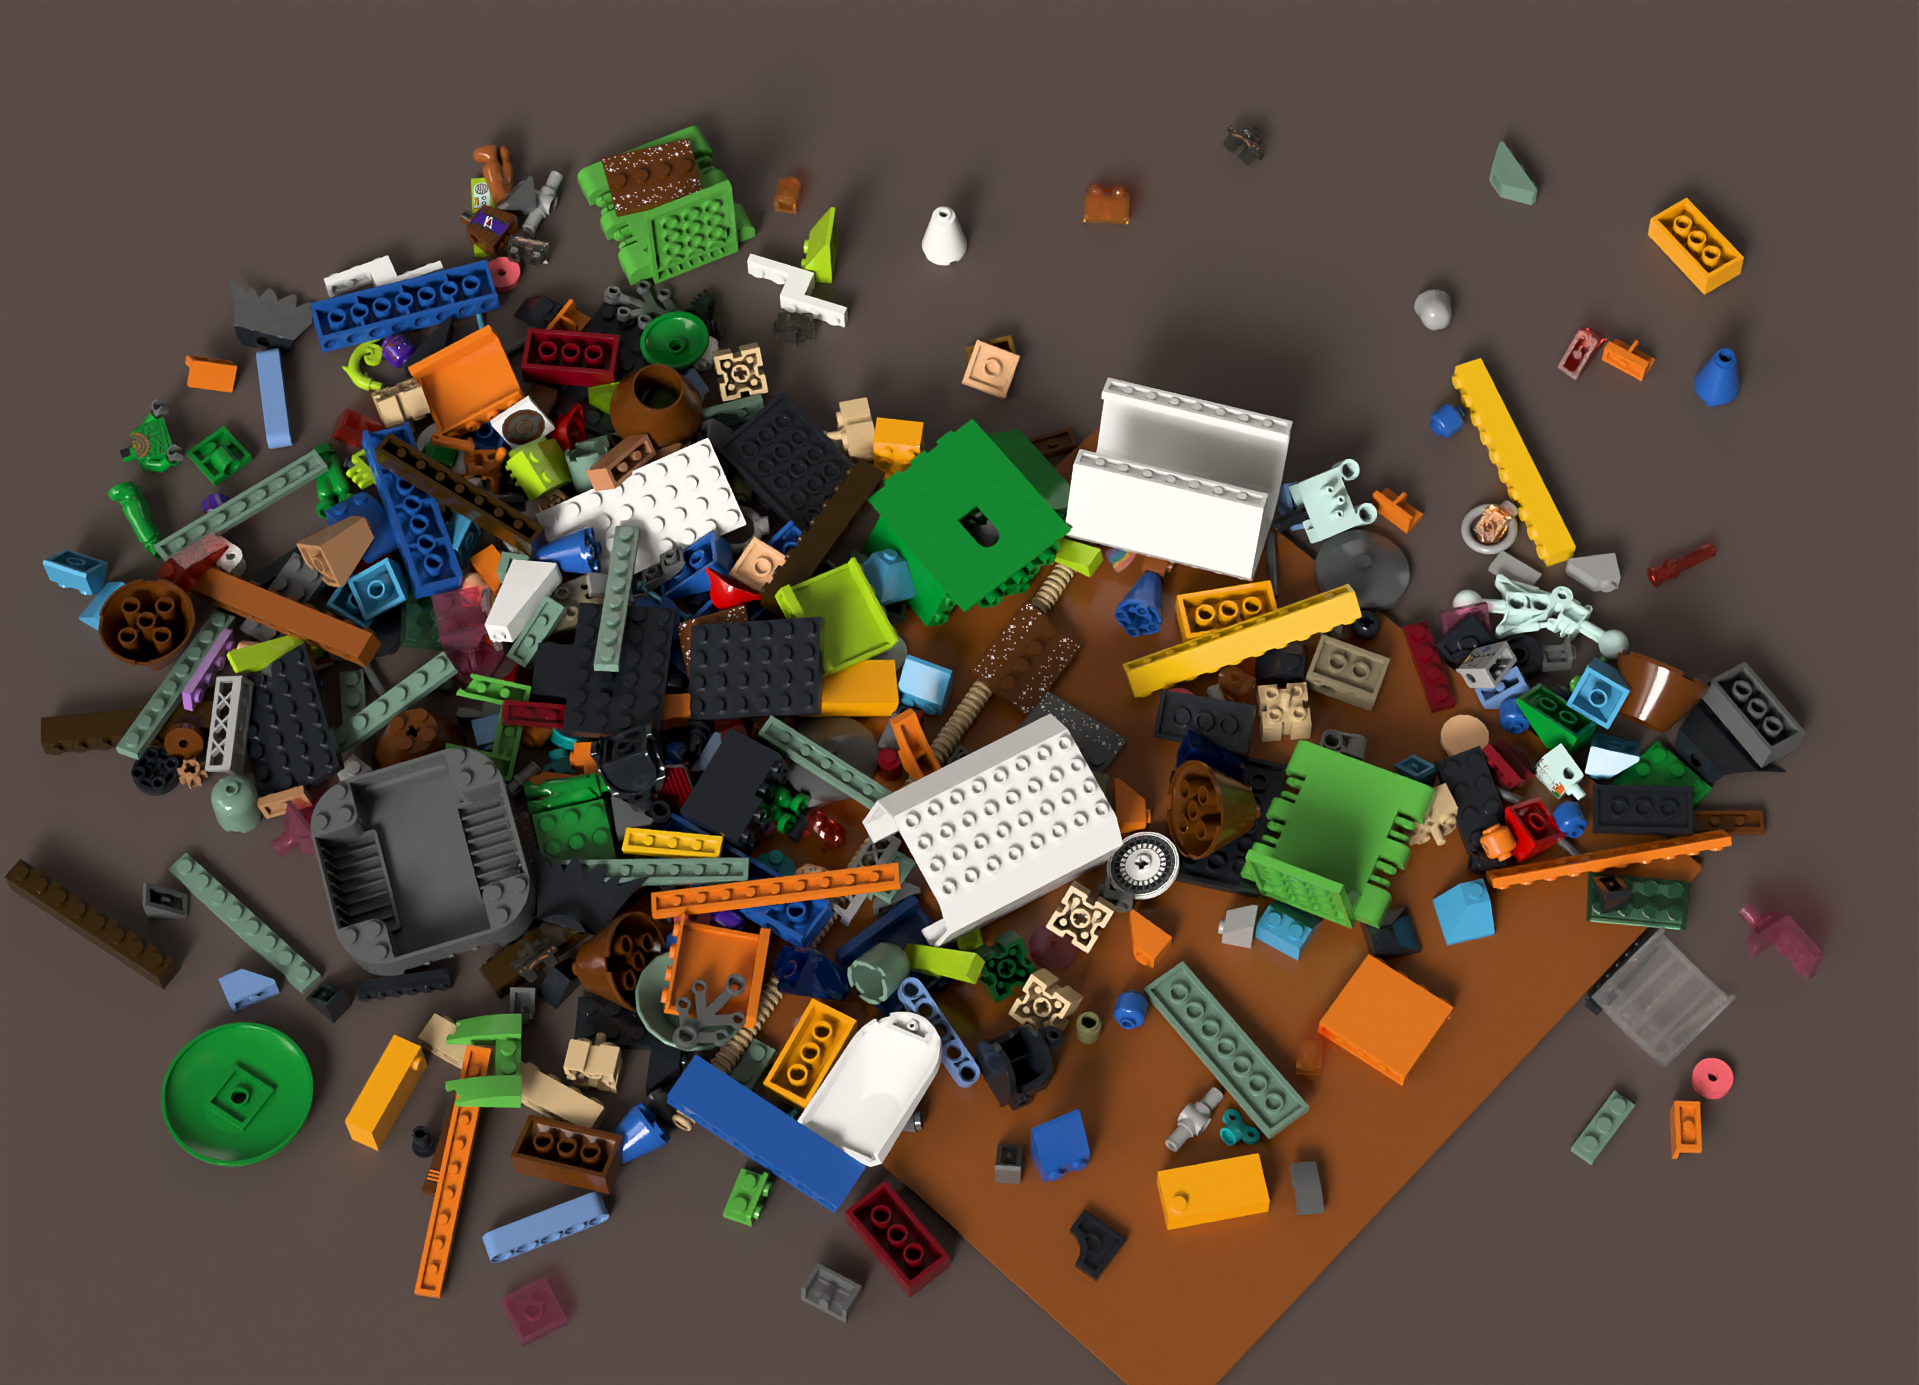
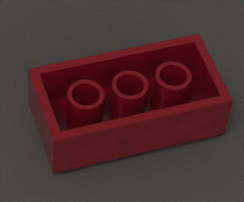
[521,328,622,389]
[845,1180,950,1298]

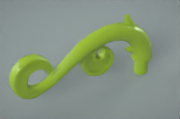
[342,338,384,391]

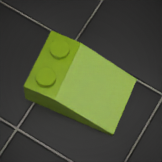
[801,207,838,284]
[506,439,572,502]

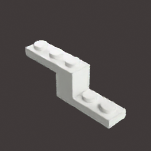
[747,254,848,327]
[324,255,444,298]

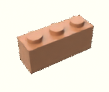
[586,434,656,491]

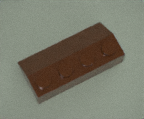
[510,1114,624,1195]

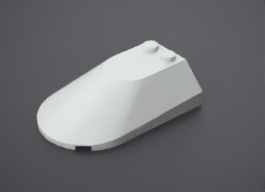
[798,1012,942,1167]

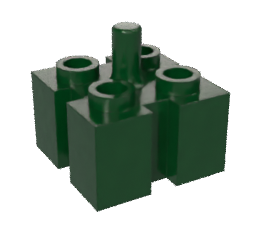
[970,929,1036,1003]

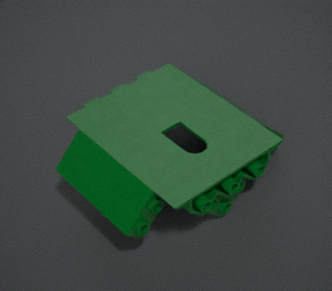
[862,419,1071,627]

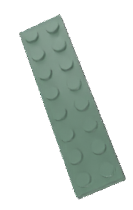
[1143,961,1309,1139]

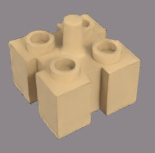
[712,343,768,402]
[371,377,431,433]
[826,397,875,464]
[1256,682,1312,742]
[1401,783,1458,846]
[1046,880,1117,953]
[1008,968,1083,1033]
[563,1033,624,1094]

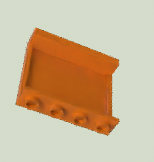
[408,324,525,439]
[661,913,771,1029]
[1318,954,1454,1086]

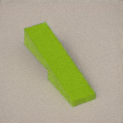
[1051,538,1103,577]
[226,635,326,674]
[904,943,985,984]

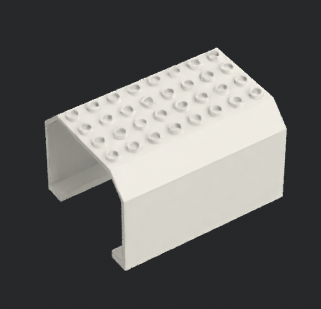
[1066,377,1293,581]
[862,713,1123,948]

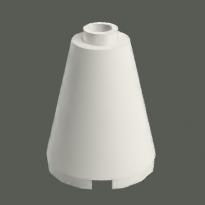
[922,206,967,265]

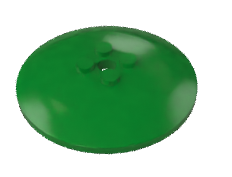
[161,1022,314,1167]

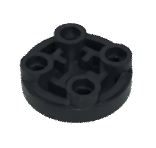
[369,612,402,657]
[131,747,181,796]

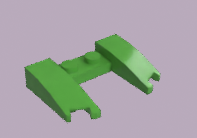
[445,674,531,782]
[445,1014,522,1108]

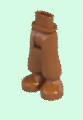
[473,145,517,216]

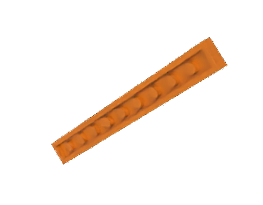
[1486,829,1732,889]
[651,862,901,919]
[414,1045,493,1299]

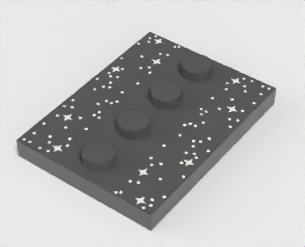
[1017,691,1127,774]

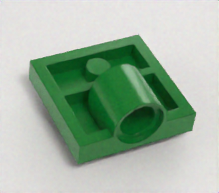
[186,426,253,487]

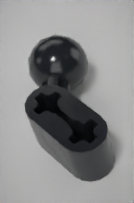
[499,448,527,512]

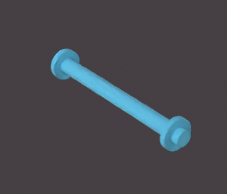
[636,581,693,621]

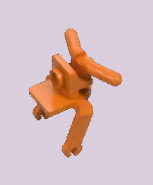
[431,433,507,495]

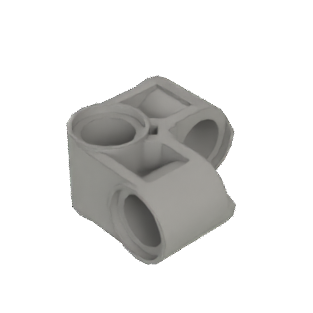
[1319,730,1367,762]

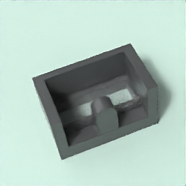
[801,1263,862,1323]

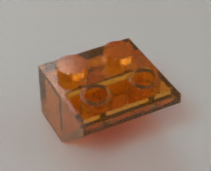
[1083,184,1130,224]

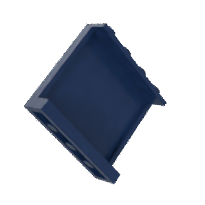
[835,894,957,1018]

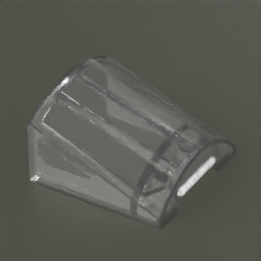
[1591,926,1736,1069]

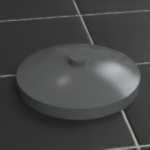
[1314,530,1410,613]
[782,716,879,801]

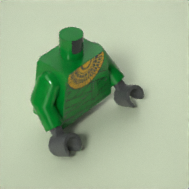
[120,399,184,473]

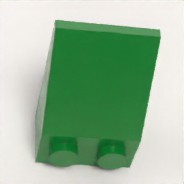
[1516,683,1598,756]

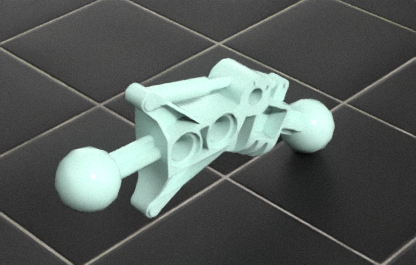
[1453,574,1629,660]

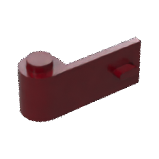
[877,710,928,782]

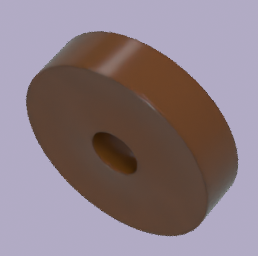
[164,722,204,760]

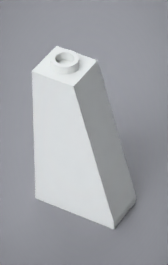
[485,559,563,642]

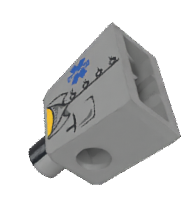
[1456,641,1517,688]

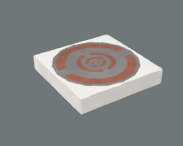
[490,395,555,449]

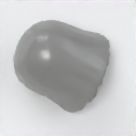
[1414,289,1452,331]

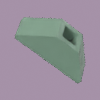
[1489,141,1538,205]

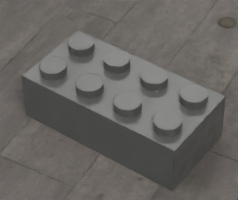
[1702,662,1806,768]

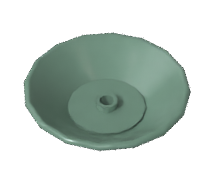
[635,951,740,1051]

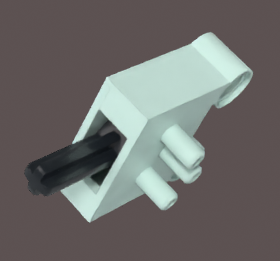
[1273,459,1377,543]

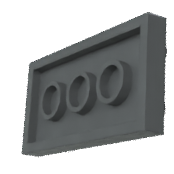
[239,552,326,643]

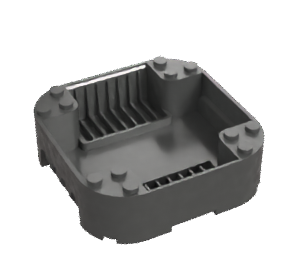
[311,748,537,978]

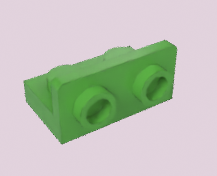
[723,1168,773,1227]

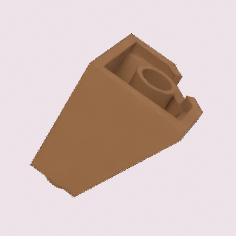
[296,516,374,587]

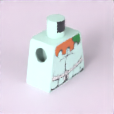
[1532,744,1586,802]

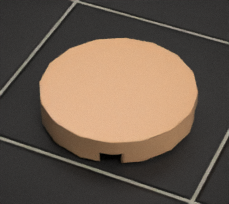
[1440,715,1489,756]

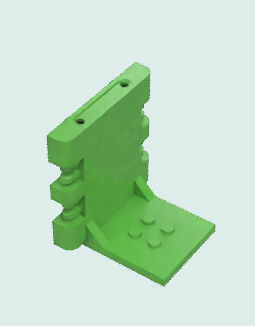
[577,126,756,285]
[1241,740,1437,929]

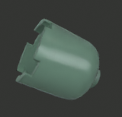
[564,439,611,494]
[211,774,263,833]
[847,942,911,1005]

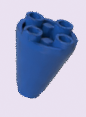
[1693,348,1740,407]
[534,526,602,574]
[1114,571,1162,637]
[612,1101,672,1165]

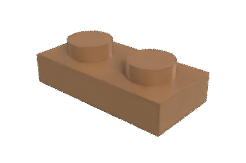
[257,785,313,819]

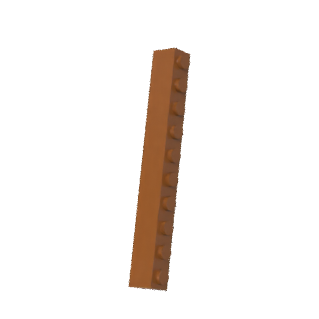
[170,557,381,668]

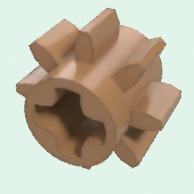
[177,757,209,789]

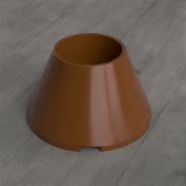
[610,364,703,451]
[1617,649,1710,733]

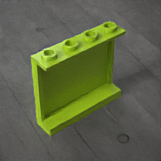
[775,557,899,679]

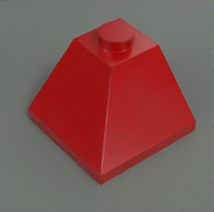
[1505,797,1567,863]

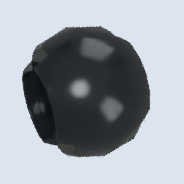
[1351,610,1381,640]

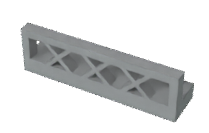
[205,676,254,776]
[828,835,903,927]

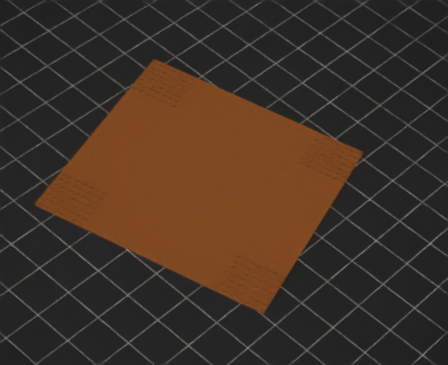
[611,426,1702,1385]

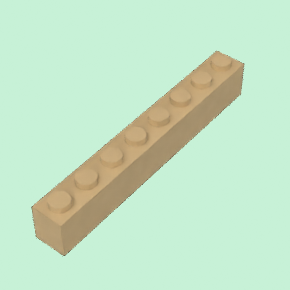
[418,1013,606,1130]

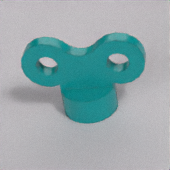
[542,748,576,775]
[1220,1109,1260,1146]

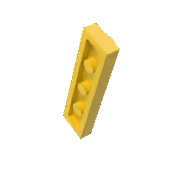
[622,827,724,859]

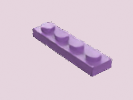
[182,628,236,711]

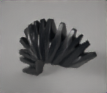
[687,289,725,339]

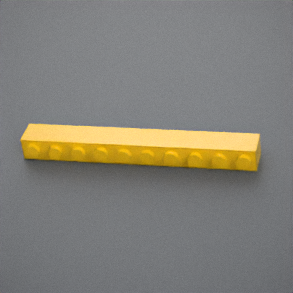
[1452,358,1576,567]
[1122,584,1362,698]

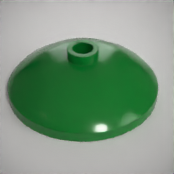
[640,311,709,370]

